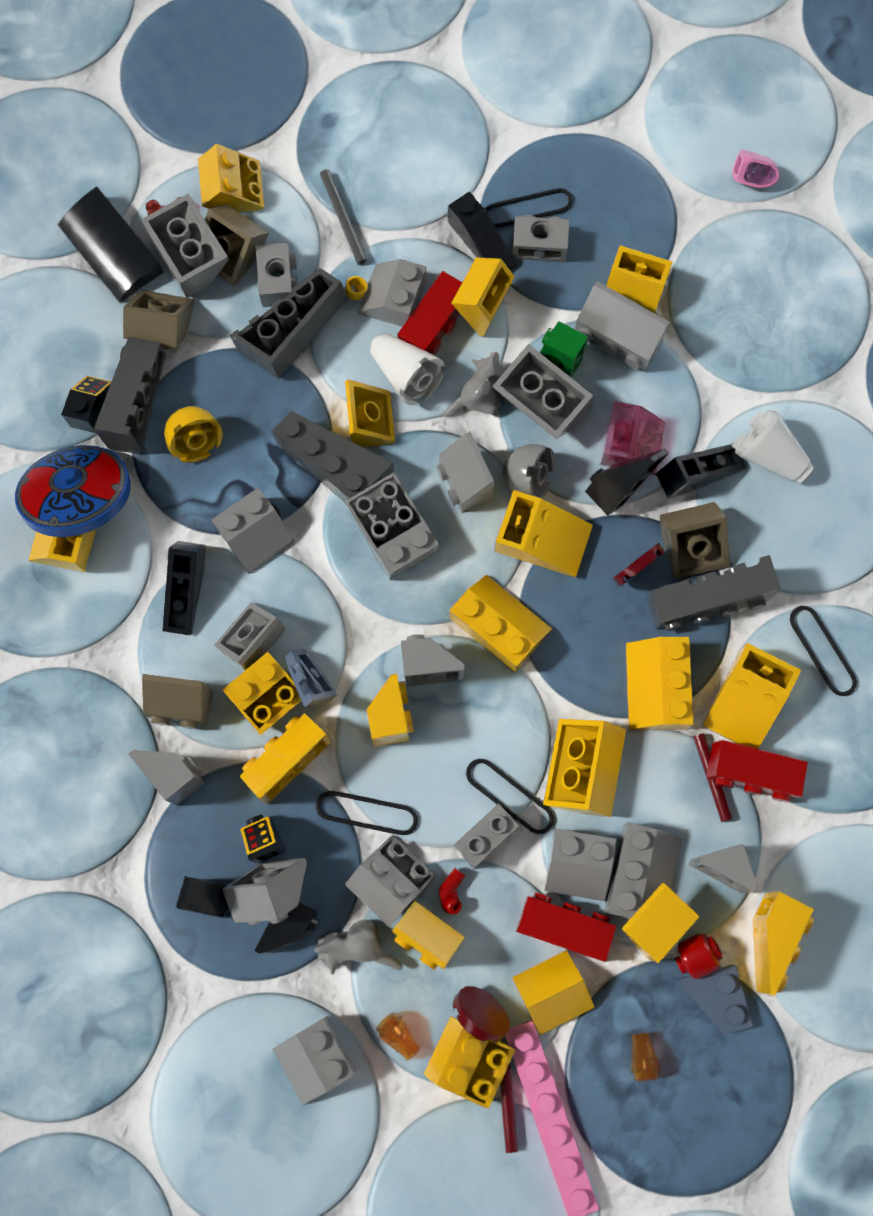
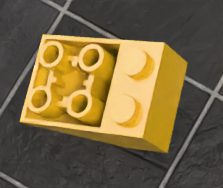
[494,490,593,578]
[702,643,801,749]
[752,891,814,996]

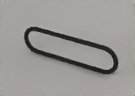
[485,188,573,227]
[790,606,857,696]
[466,759,554,834]
[316,791,418,835]

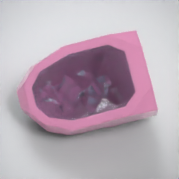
[732,150,780,188]

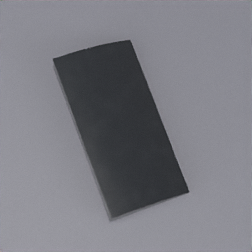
[57,186,163,303]

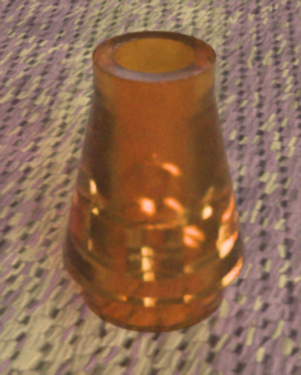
[376,1012,420,1061]
[630,1033,662,1082]

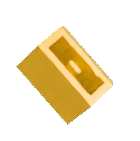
[198,143,264,212]
[606,245,672,313]
[452,257,515,337]
[28,529,96,572]
[222,652,301,735]
[367,674,414,747]
[392,901,465,970]
[424,1016,515,1109]

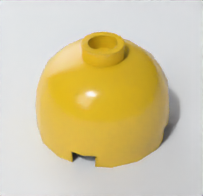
[164,406,223,463]

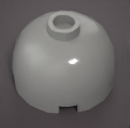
[503,444,554,499]

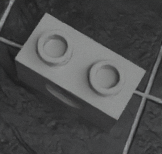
[512,215,569,262]
[255,242,298,307]
[454,803,519,869]

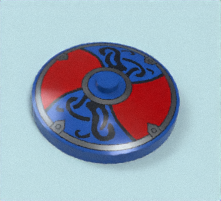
[15,445,131,537]

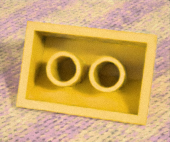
[449,575,552,672]
[626,637,693,730]
[240,713,332,804]
[543,719,626,817]

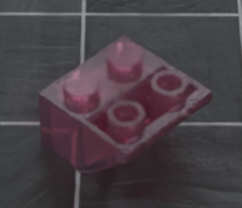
[600,401,665,475]

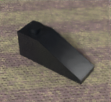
[448,191,517,271]
[655,444,747,498]
[585,449,669,516]
[162,541,206,635]
[176,876,231,918]

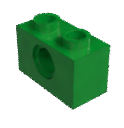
[540,321,588,378]

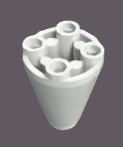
[732,409,814,484]

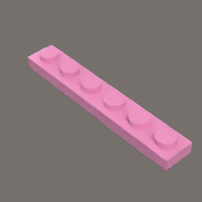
[505,1020,600,1216]

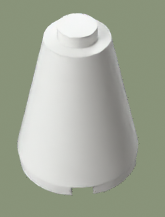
[370,333,445,406]

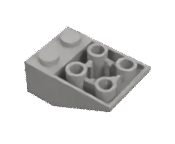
[345,473,439,580]

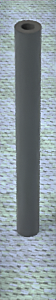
[320,169,367,265]

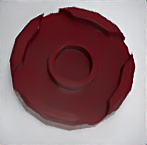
[613,542,665,586]
[452,986,510,1043]

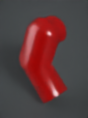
[438,868,466,915]

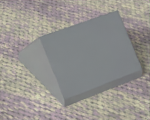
[214,602,285,671]
[688,844,758,894]

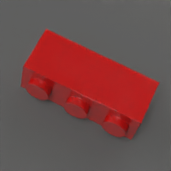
[397,271,462,355]
[706,740,808,803]
[516,892,616,962]

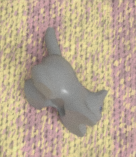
[443,352,509,417]
[314,919,403,974]

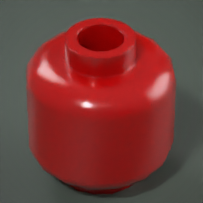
[675,933,724,979]

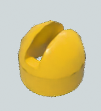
[345,276,367,301]

